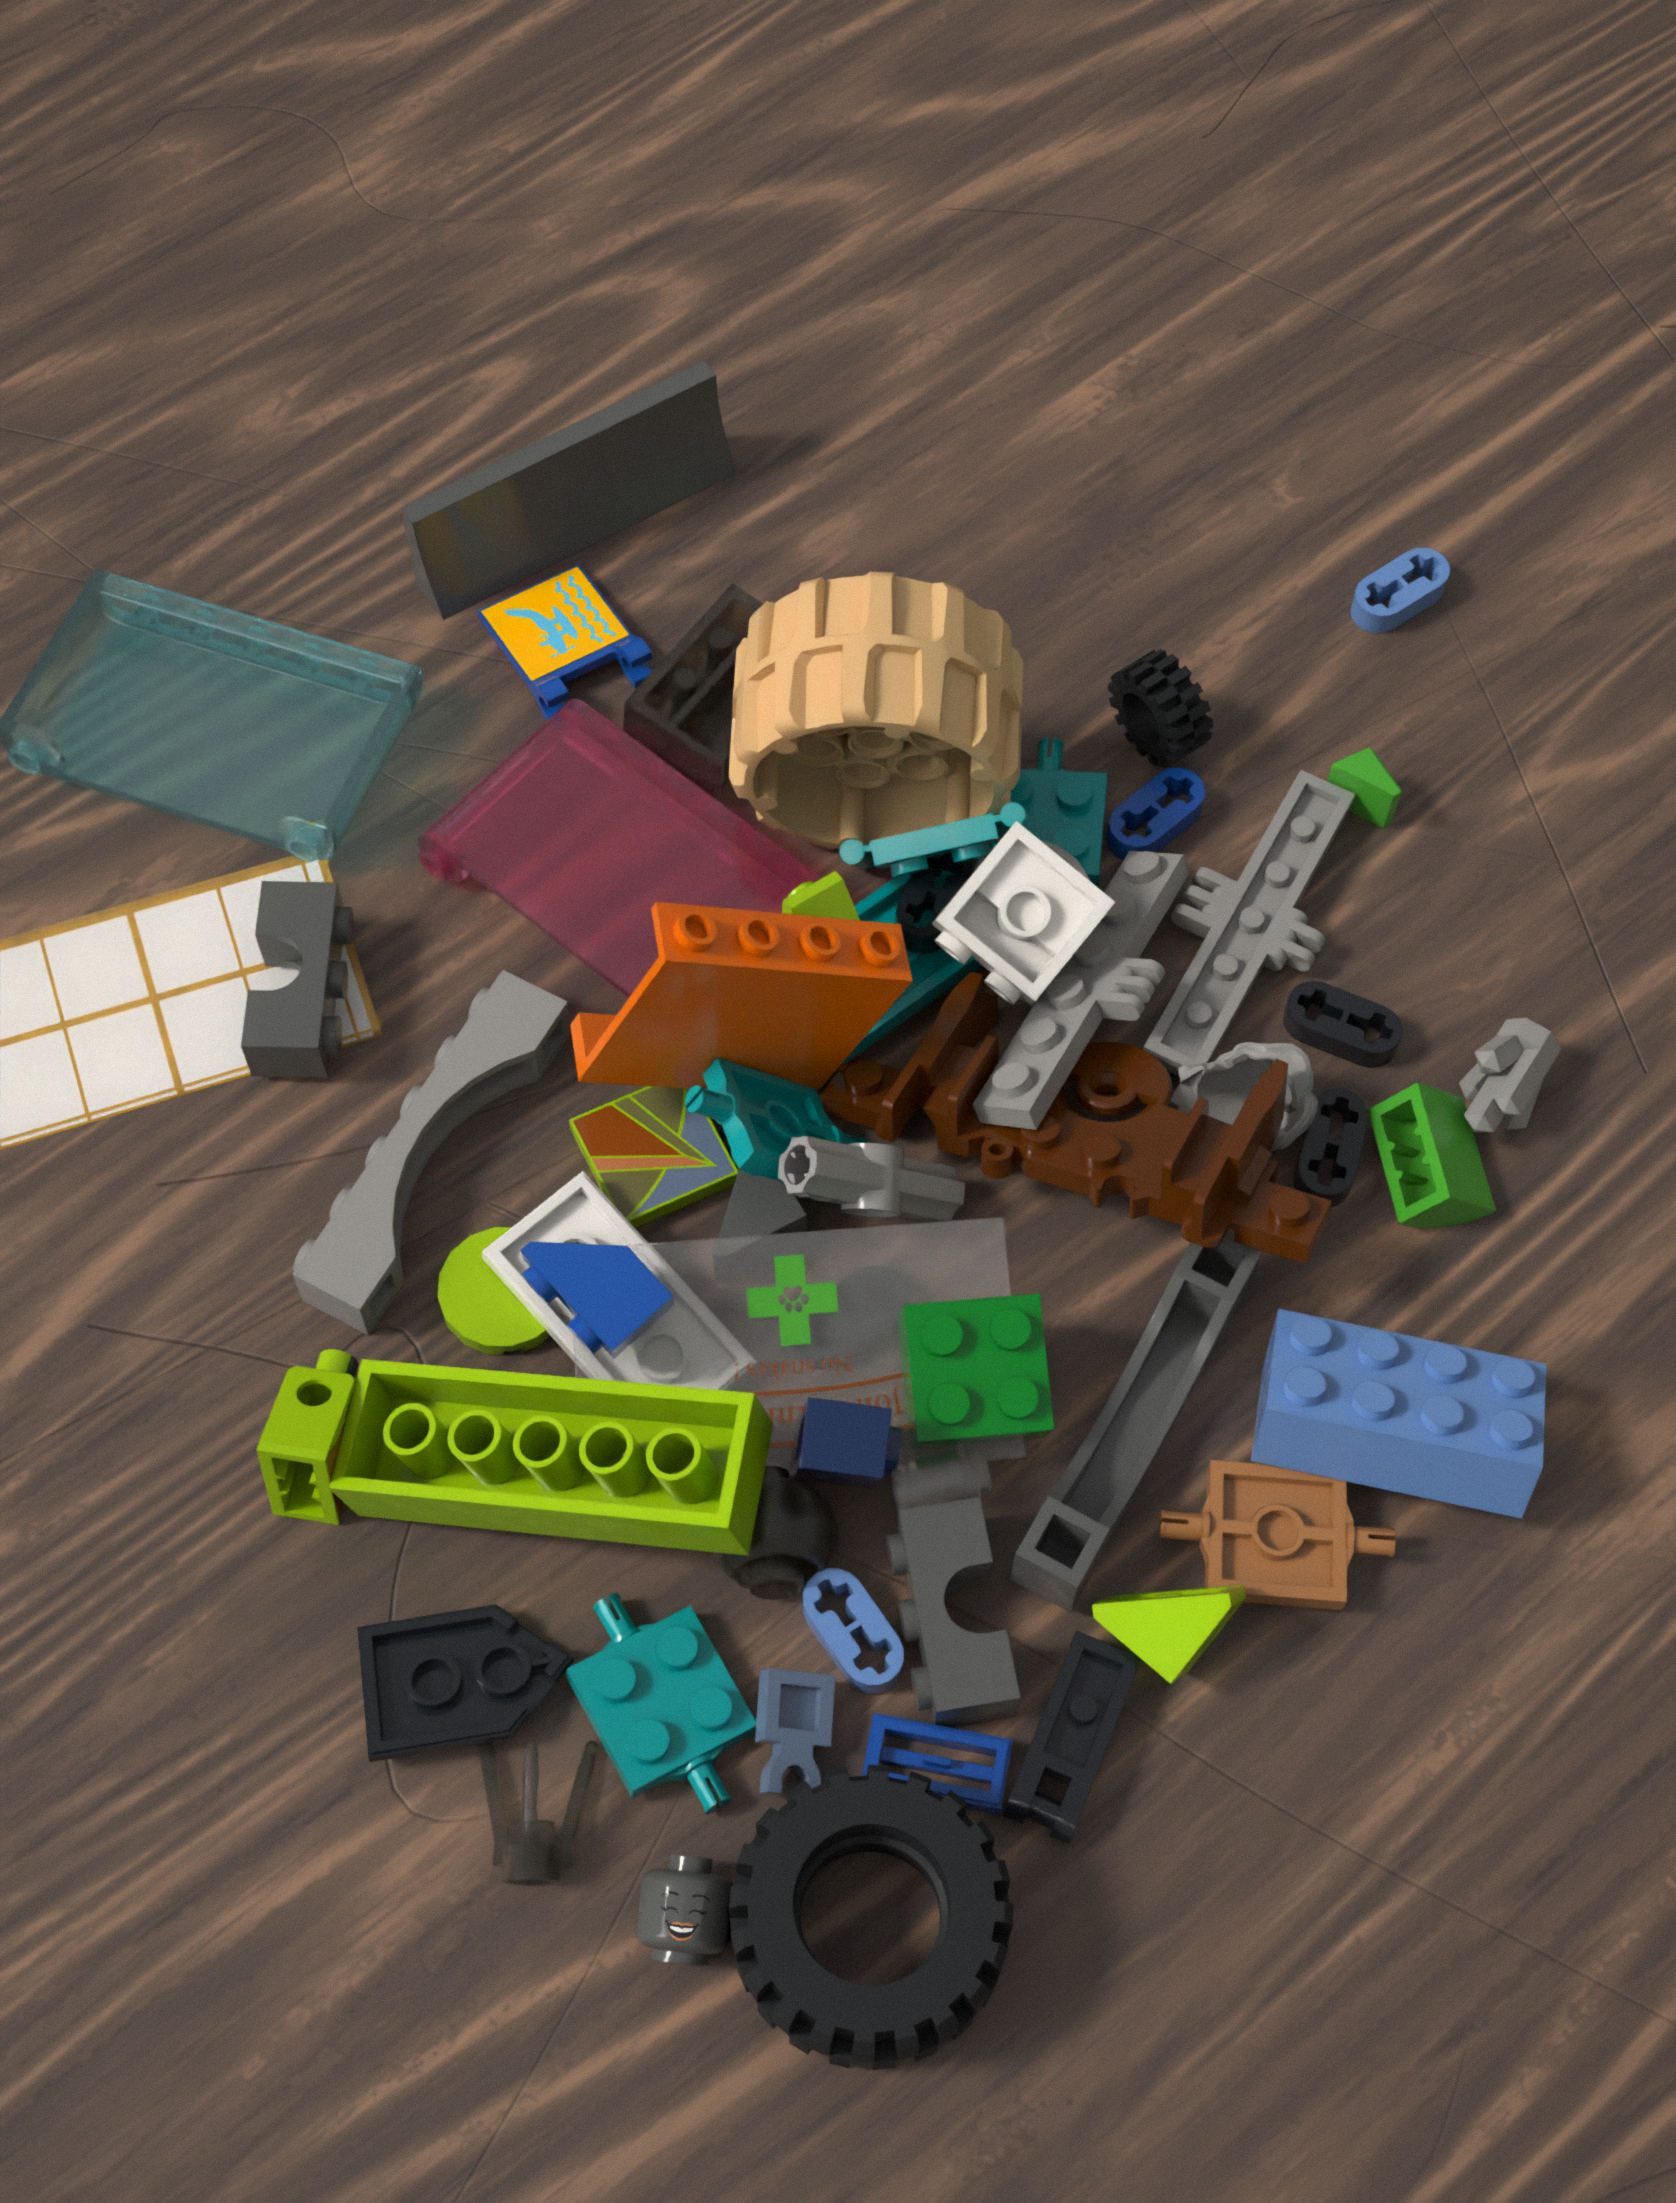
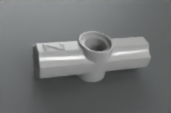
[778,1136,965,1223]

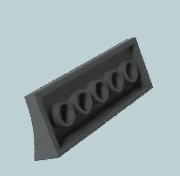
[401,360,736,620]

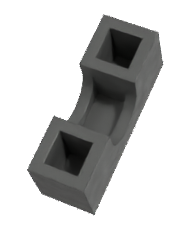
[241,881,354,1078]
[886,1496,1021,1728]

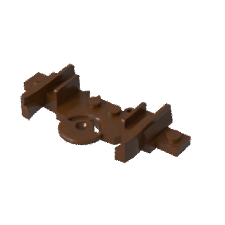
[821,972,1332,1264]

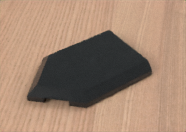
[357,1604,574,1762]

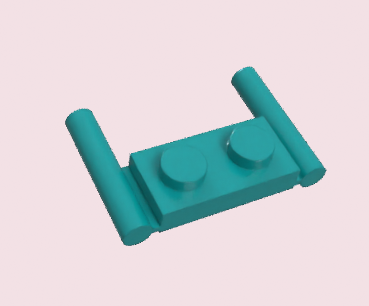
[839,802,1030,877]

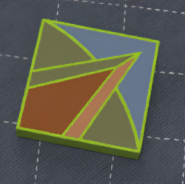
[569,1086,738,1228]

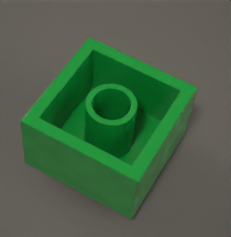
[897,1293,1054,1449]

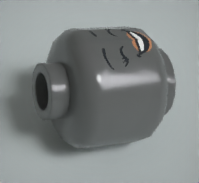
[635,1854,734,1966]

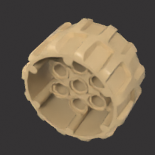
[728,571,1023,850]

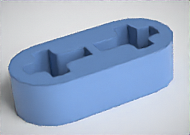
[1350,548,1450,633]
[803,1568,904,1695]

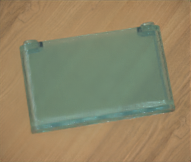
[0,569,423,862]

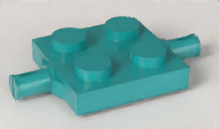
[978,737,1107,888]
[685,1057,869,1183]
[566,1593,756,1815]

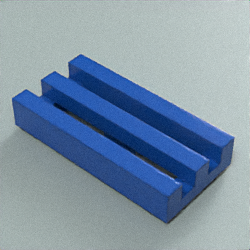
[862,1713,1013,1815]

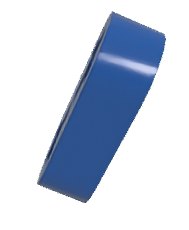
[1106,767,1205,861]

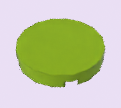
[437,1227,550,1355]

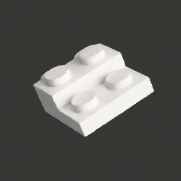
[932,821,1115,1005]

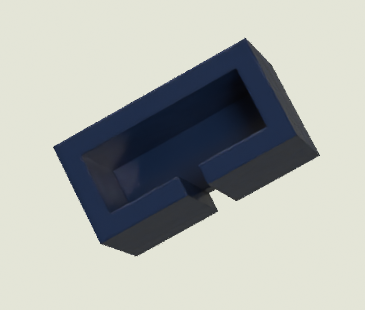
[792,1397,902,1489]

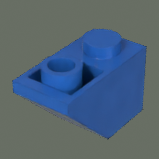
[520,1242,674,1359]

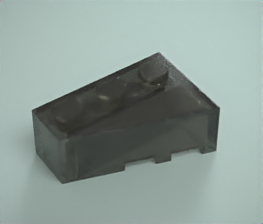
[622,583,763,805]

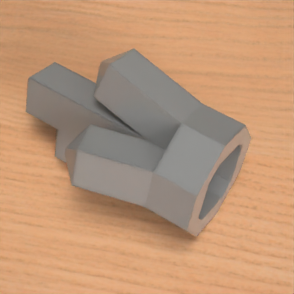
[1459,1018,1561,1133]

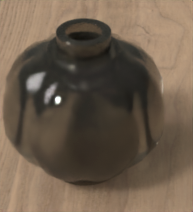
[711,1466,839,1600]

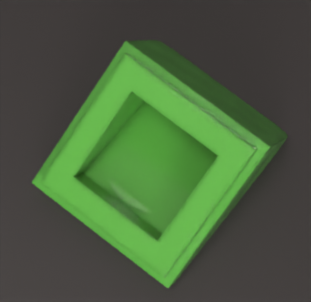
[1327,747,1402,828]

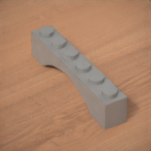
[292,970,571,1336]

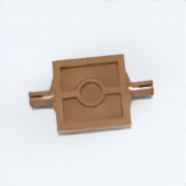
[1158,1460,1396,1610]

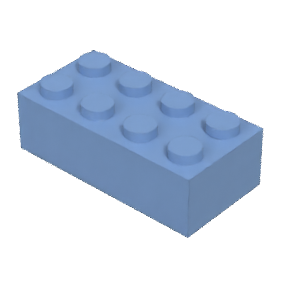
[1251,1309,1546,1519]

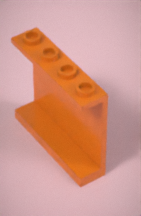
[570,902,913,1092]

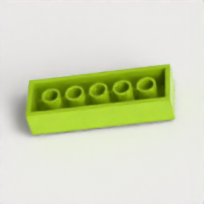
[329,1359,773,1556]

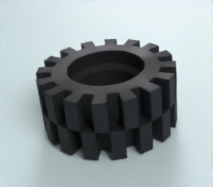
[1108,649,1213,767]

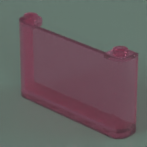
[418,698,821,998]

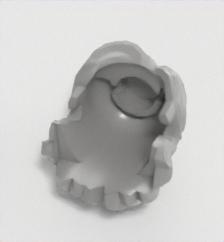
[1170,1042,1318,1152]

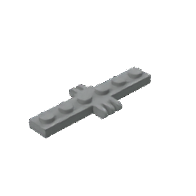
[1143,770,1355,1077]
[972,851,1190,1130]

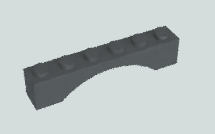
[1010,1233,1263,1613]

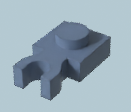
[755,1668,835,1795]

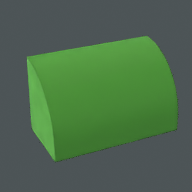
[1368,1082,1496,1228]

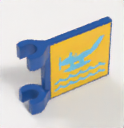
[477,564,656,728]

